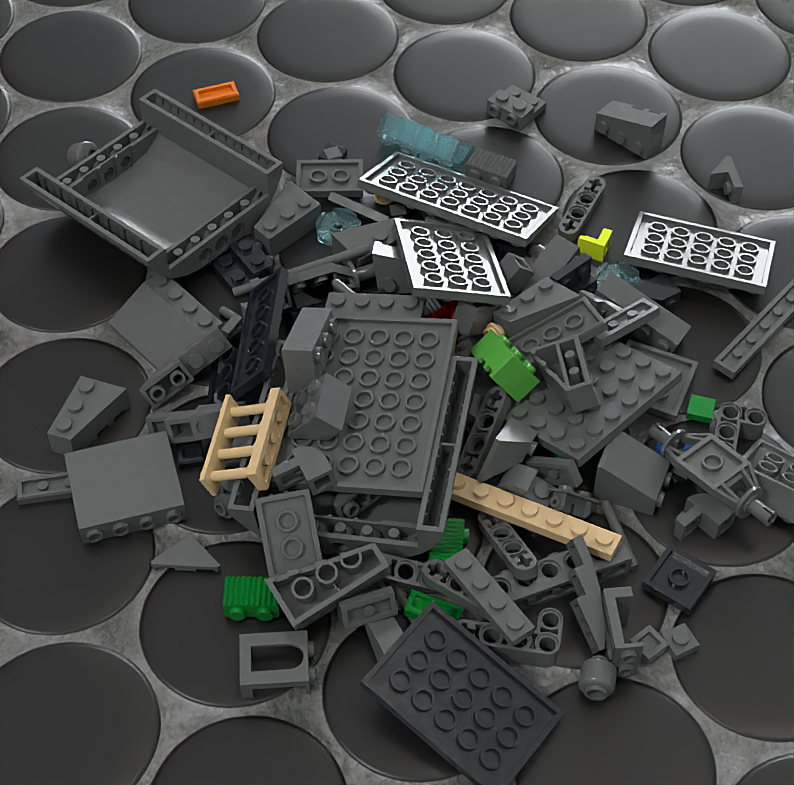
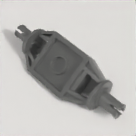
[240,261,376,318]
[648,423,777,526]

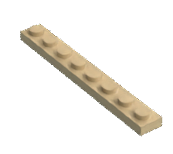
[451,472,622,562]

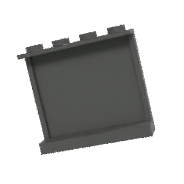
[64,431,187,544]

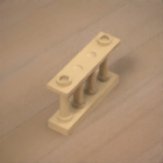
[199,387,292,496]

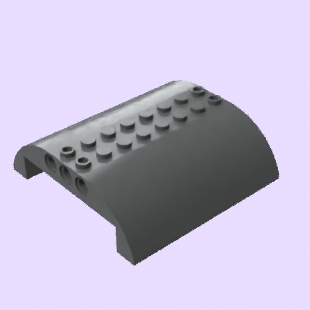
[19,89,283,278]
[227,340,478,558]

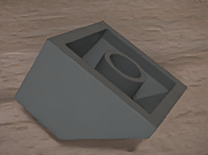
[476,417,539,482]

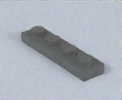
[444,548,535,647]

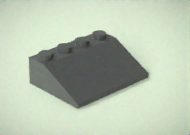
[109,274,223,370]
[741,438,794,523]

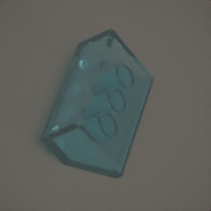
[376,111,475,169]

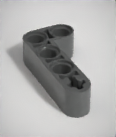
[713,402,768,451]
[457,608,563,668]

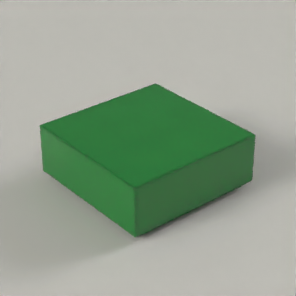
[686,394,716,424]

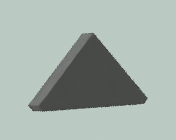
[150,534,221,573]

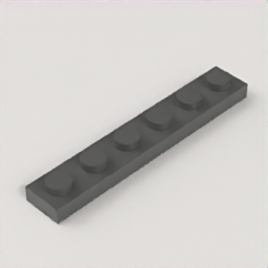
[712,279,794,379]

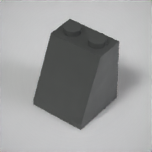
[593,431,673,516]

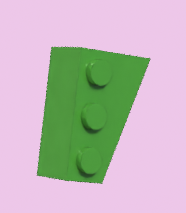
[470,329,540,402]

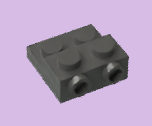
[486,84,546,131]

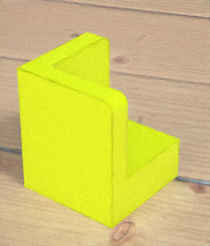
[577,228,613,262]

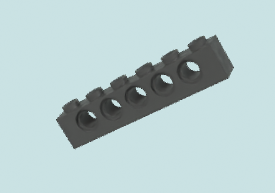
[476,533,632,623]

